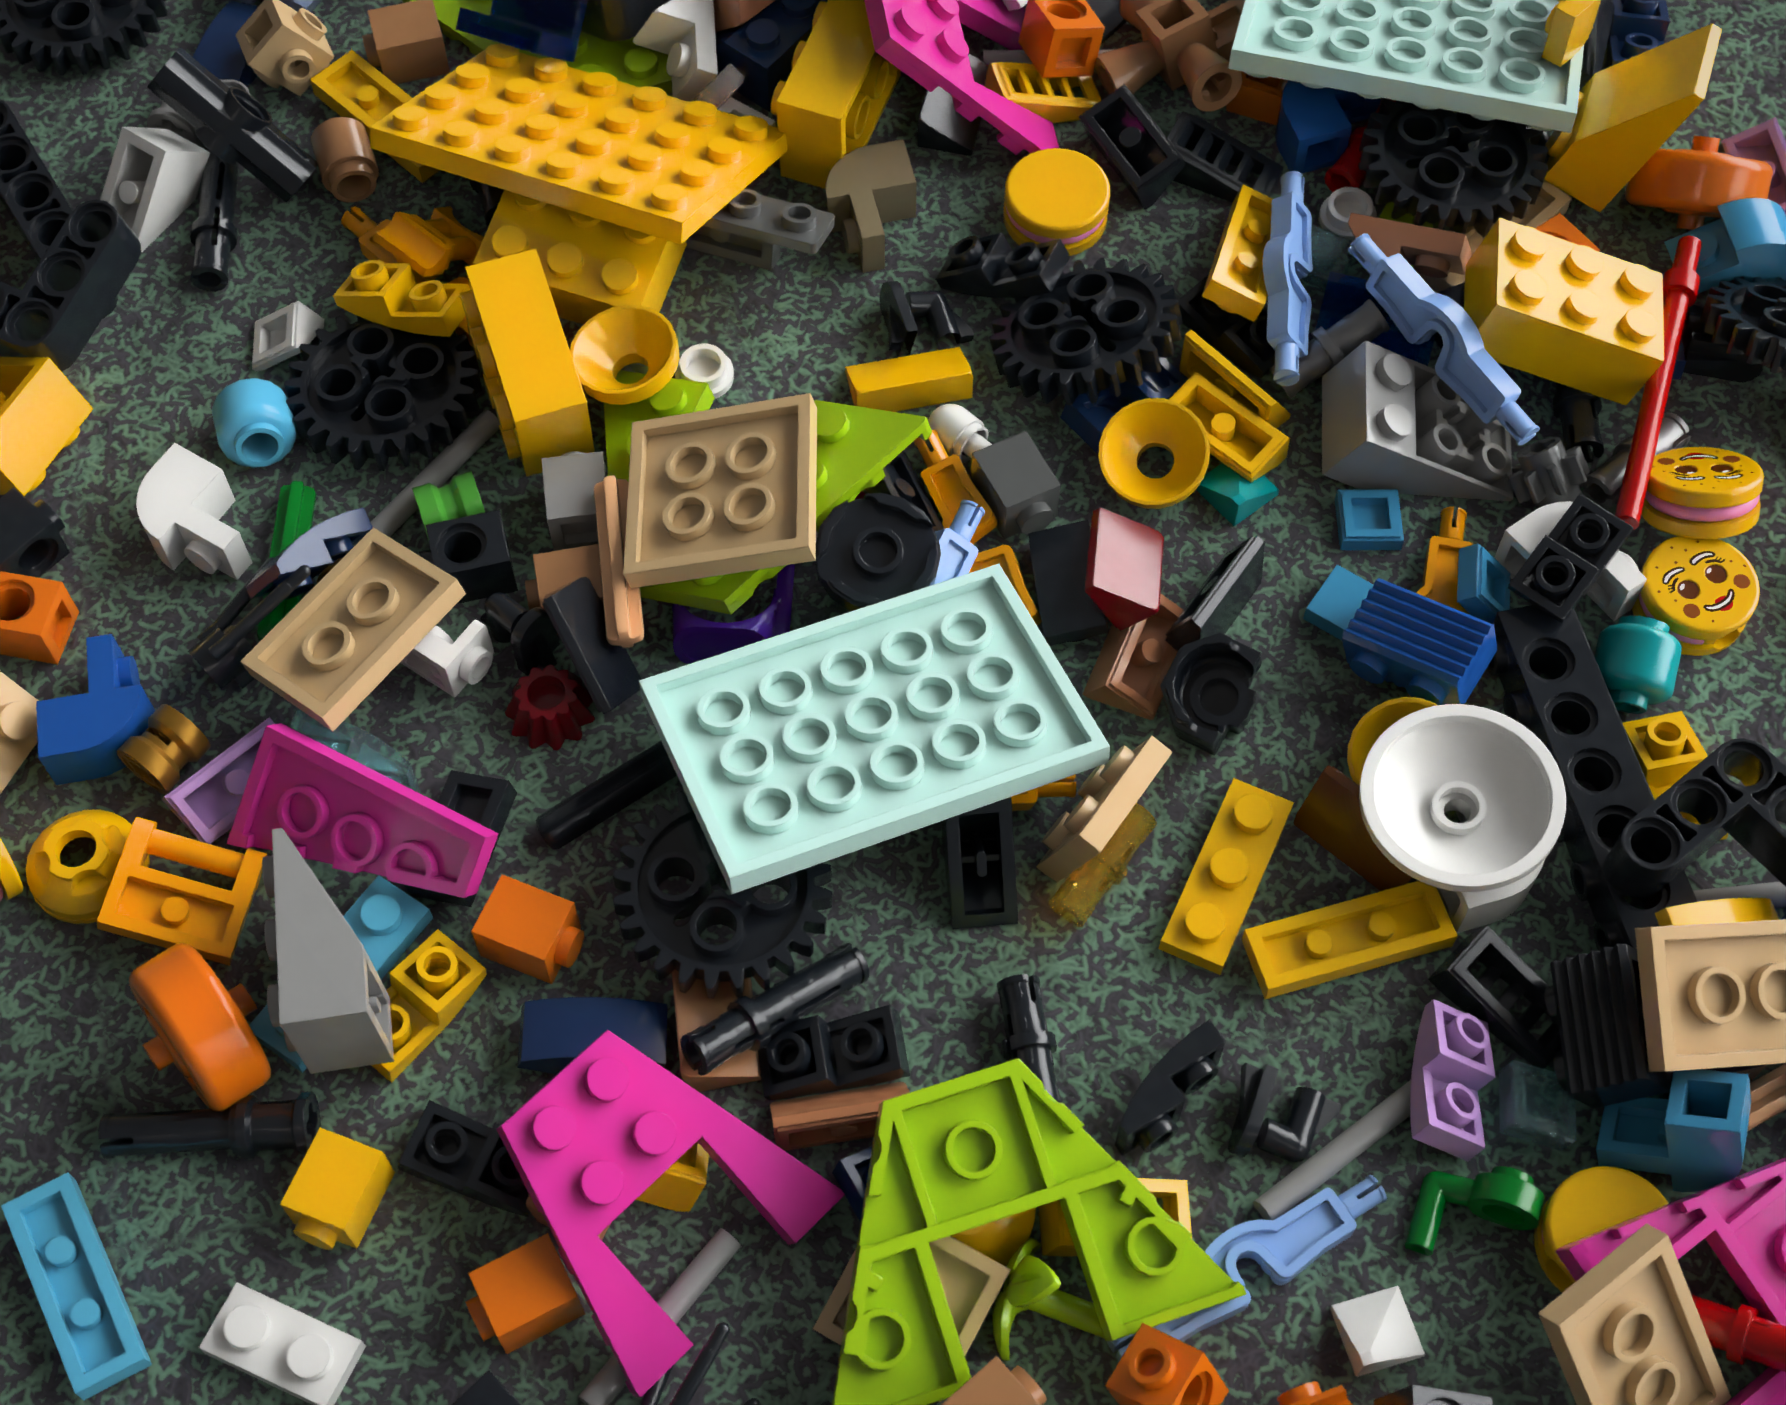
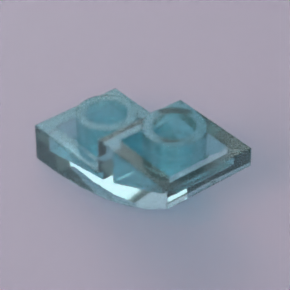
[290,708,421,793]

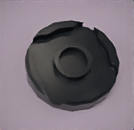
[815,493,941,612]

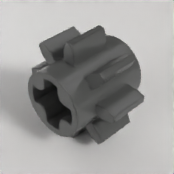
[1508,437,1590,509]

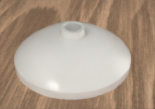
[1359,704,1566,892]

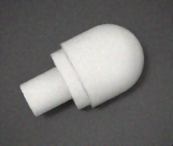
[928,404,993,463]

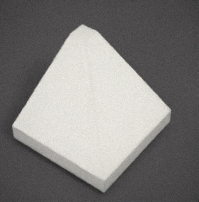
[252,301,324,371]
[1330,1286,1425,1377]

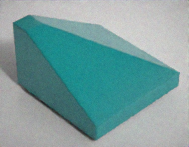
[1196,463,1279,526]

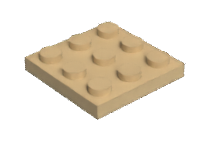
[623,393,817,589]

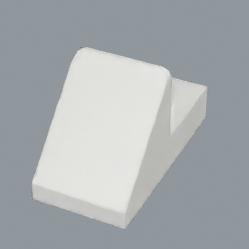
[633,0,718,102]

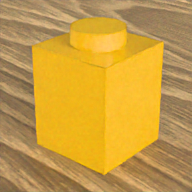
[280,1127,395,1250]

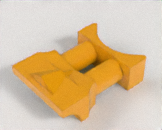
[373,207,484,277]

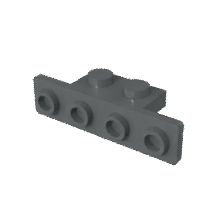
[686,189,835,270]

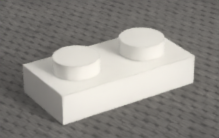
[199,1282,366,1405]

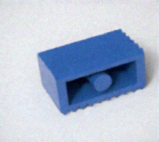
[1342,578,1498,705]

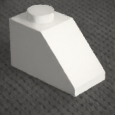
[100,127,210,253]

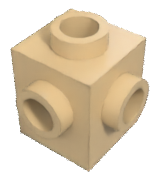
[235,0,334,96]

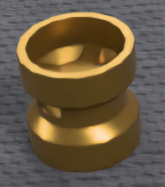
[117,704,211,794]

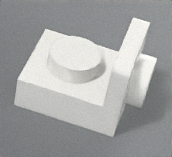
[400,619,494,698]

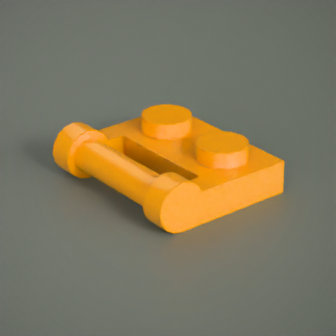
[97,817,267,966]

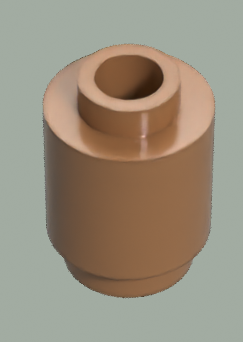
[311,117,379,202]

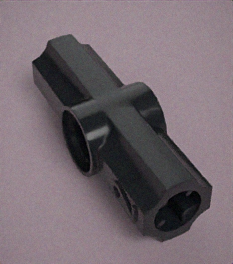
[147,47,318,203]

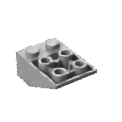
[1322,340,1513,501]
[262,828,394,1074]

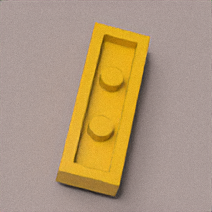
[310,50,439,183]
[1202,184,1273,322]
[1159,778,1294,975]
[1241,881,1458,999]

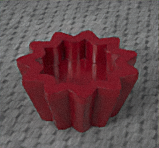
[505,664,595,751]

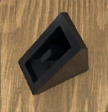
[942,797,1018,929]

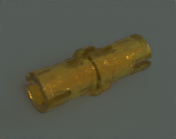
[1048,803,1157,928]

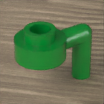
[1404,1166,1545,1256]

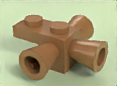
[1095,0,1245,112]

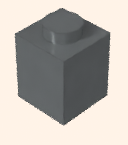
[971,431,1061,539]

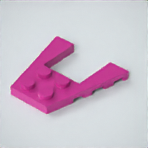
[864,0,1059,155]
[497,1030,845,1397]
[1555,1157,1786,1405]

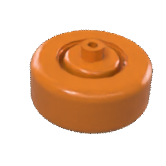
[1625,136,1773,230]
[129,943,271,1111]

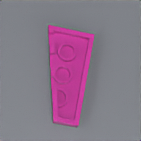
[226,723,499,898]

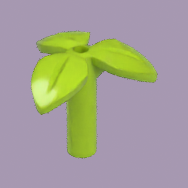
[992,1237,1105,1361]

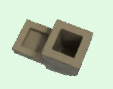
[826,139,917,273]

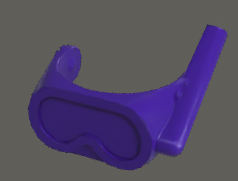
[672,564,795,664]

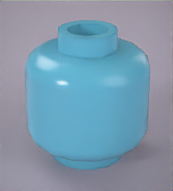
[212,378,296,468]

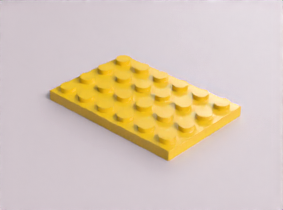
[369,43,787,244]

